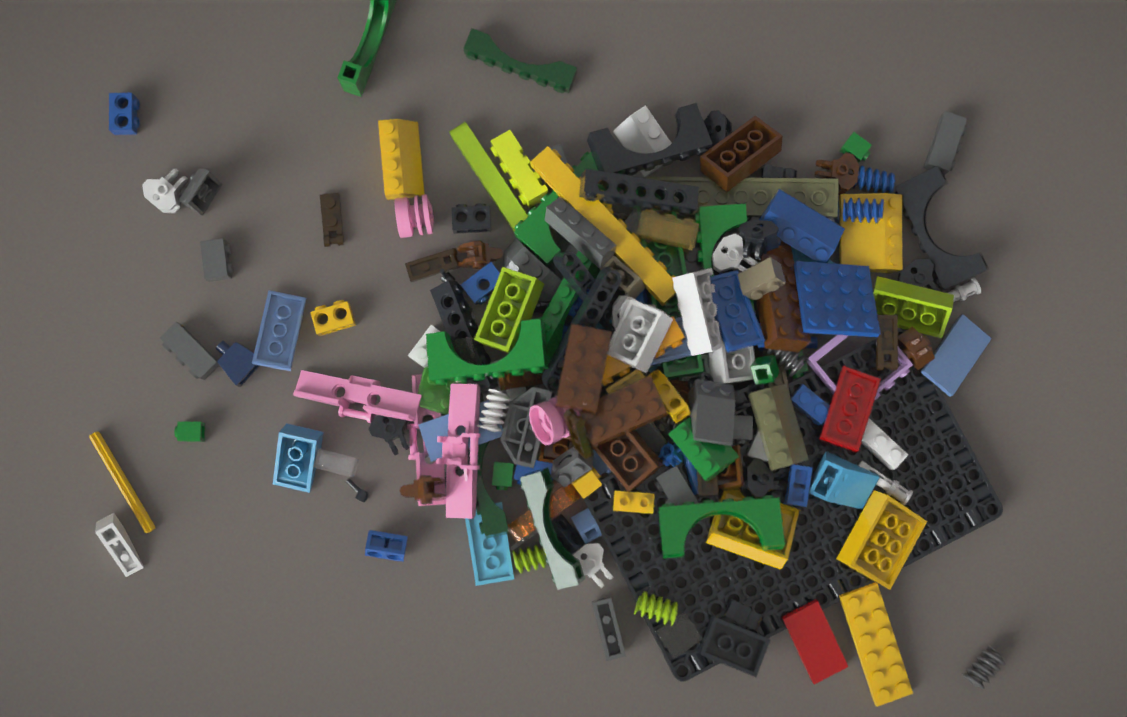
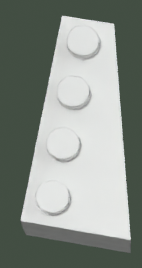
[673,268,721,355]

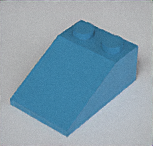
[273,423,323,493]

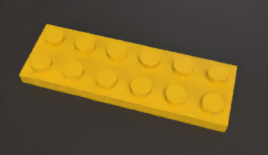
[839,582,913,707]

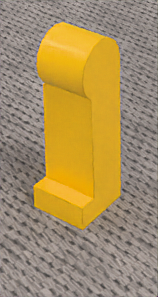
[646,369,691,424]

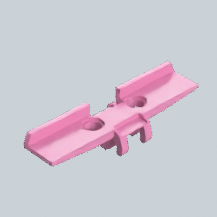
[293,370,422,423]
[407,374,446,506]
[436,384,481,519]

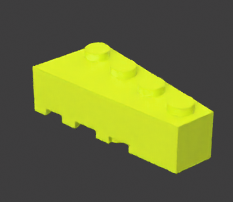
[490,130,548,209]

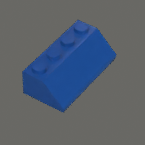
[759,189,845,263]

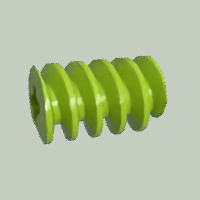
[512,545,547,573]
[634,591,678,627]

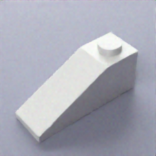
[95,513,144,577]

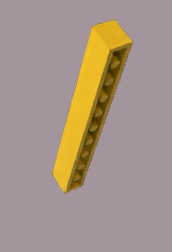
[530,146,676,306]

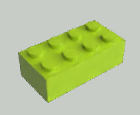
[474,267,544,354]
[873,276,954,338]

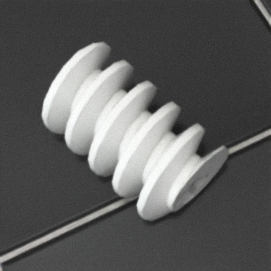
[477,389,511,432]

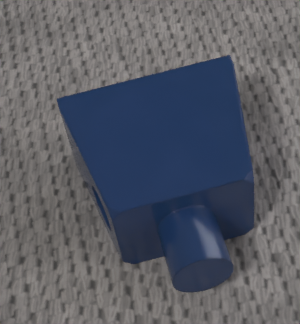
[216,341,260,387]

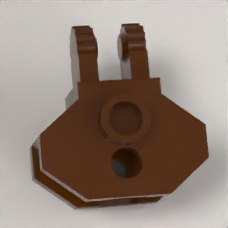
[814,153,859,195]
[457,240,503,269]
[898,326,935,370]
[399,475,446,504]

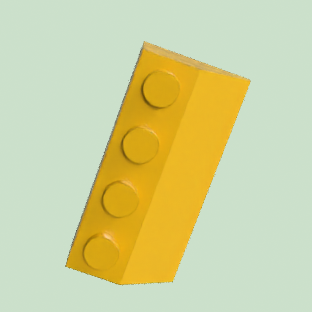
[378,119,425,200]

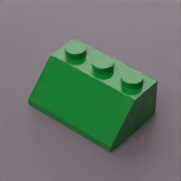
[669,417,739,482]

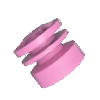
[394,194,434,238]
[529,396,580,445]

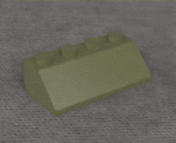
[748,384,809,470]

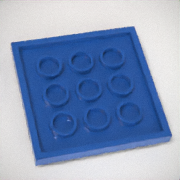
[794,261,881,337]

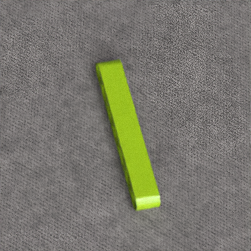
[449,122,528,231]

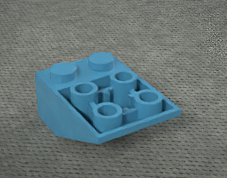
[809,452,880,509]

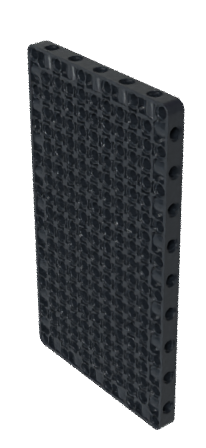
[584,328,1003,682]

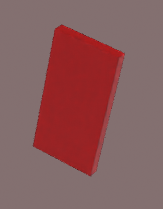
[820,366,881,452]
[781,599,848,685]

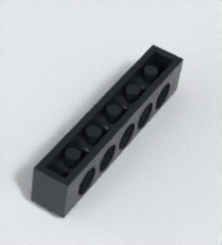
[579,169,699,216]
[430,280,499,395]

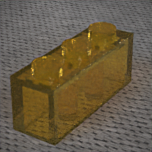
[636,209,699,250]

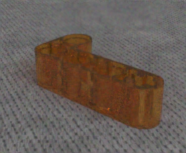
[508,483,581,542]

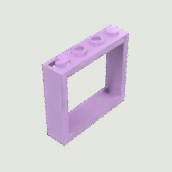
[805,335,913,401]

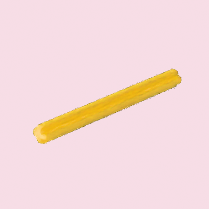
[89,432,156,533]

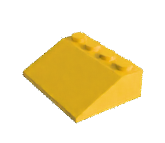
[839,193,903,273]
[706,489,799,570]
[836,490,927,590]

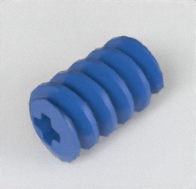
[853,165,895,194]
[843,198,884,223]

